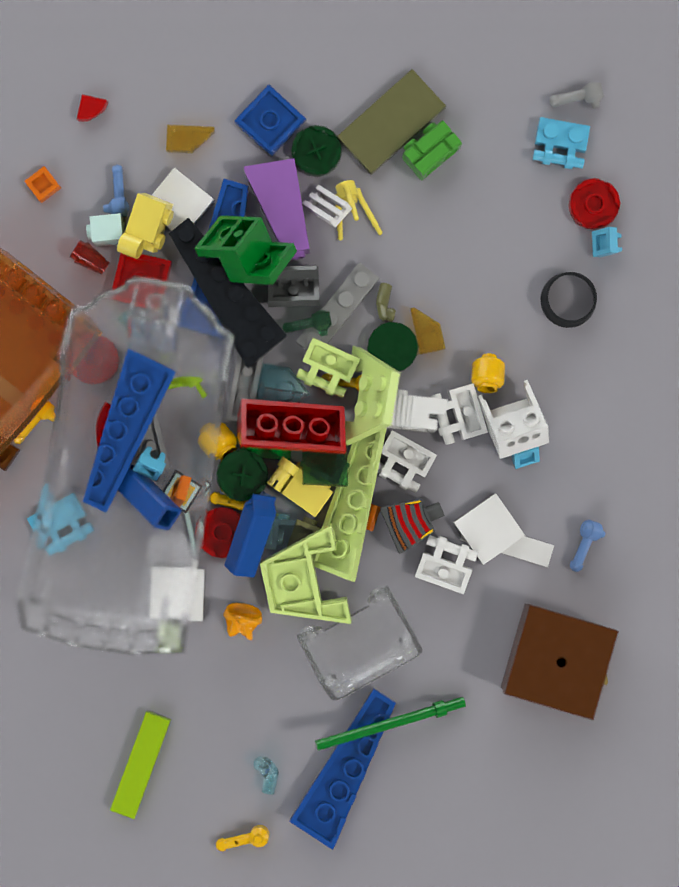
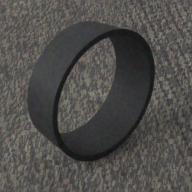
[541,272,597,328]

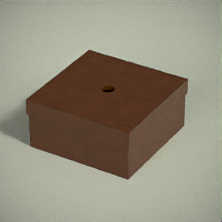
[501,603,619,720]

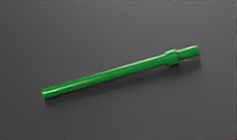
[315,697,466,751]

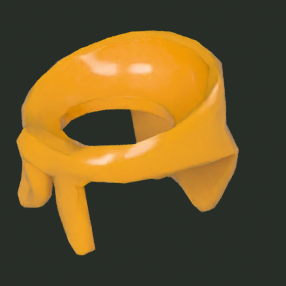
[223,603,263,640]

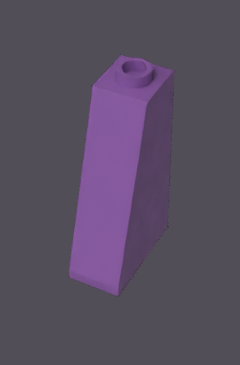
[244,158,310,260]

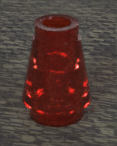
[70,240,110,275]

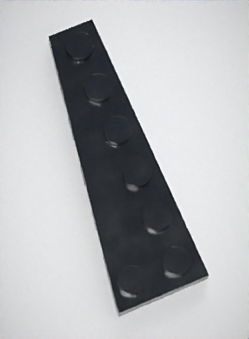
[169,217,287,369]

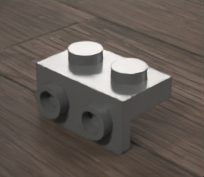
[268,265,320,307]

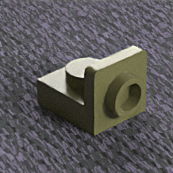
[287,516,321,547]

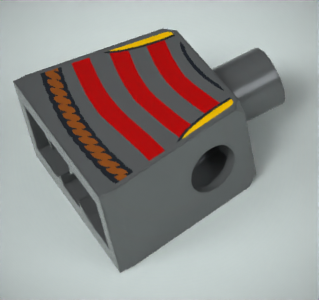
[380,498,445,554]

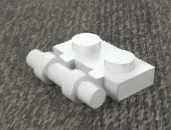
[431,383,488,445]
[378,430,437,493]
[415,535,478,594]

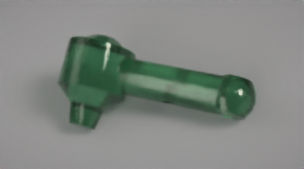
[282,310,332,336]

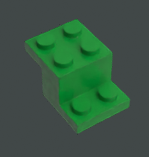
[194,216,297,285]

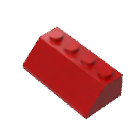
[237,399,346,454]

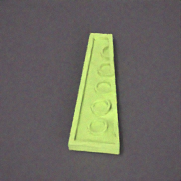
[312,428,387,582]

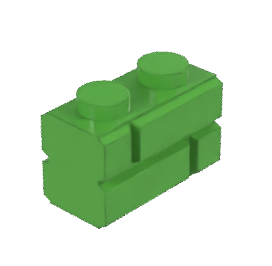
[402,120,462,181]

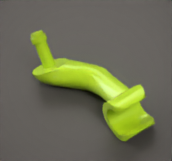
[167,376,207,398]

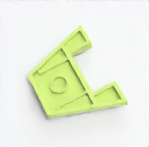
[345,346,400,447]
[260,523,352,624]

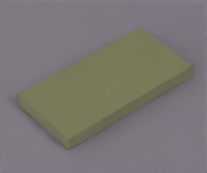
[337,69,446,175]

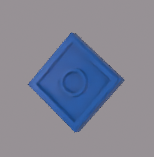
[234,84,306,157]

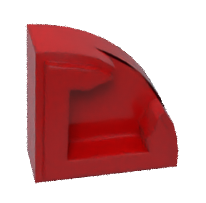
[76,94,108,122]

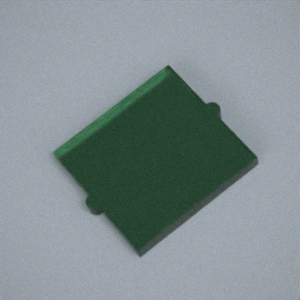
[300,445,350,487]

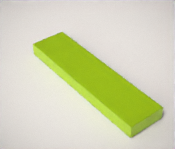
[110,711,171,819]

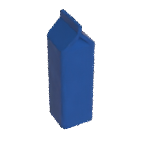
[118,464,182,530]
[224,494,276,577]

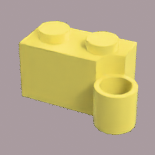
[117,193,174,259]

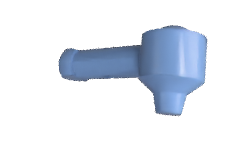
[103,165,130,217]
[570,519,605,572]

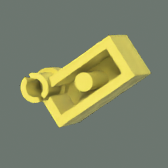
[266,456,333,518]

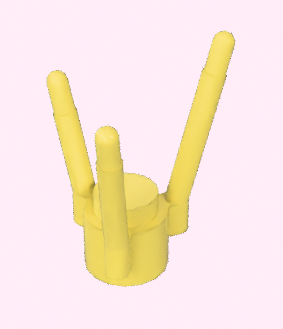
[335,180,383,241]

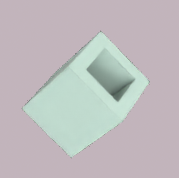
[86,213,125,247]

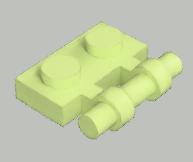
[296,338,361,399]

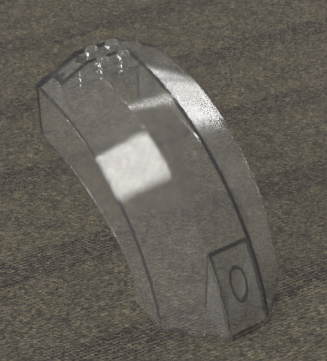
[17,276,233,655]

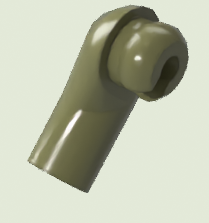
[376,283,396,322]

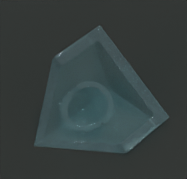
[258,364,310,403]

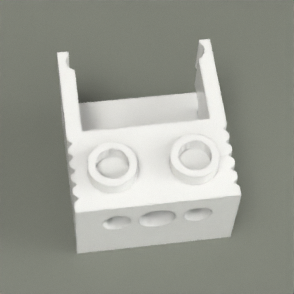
[478,380,549,459]
[387,389,448,433]

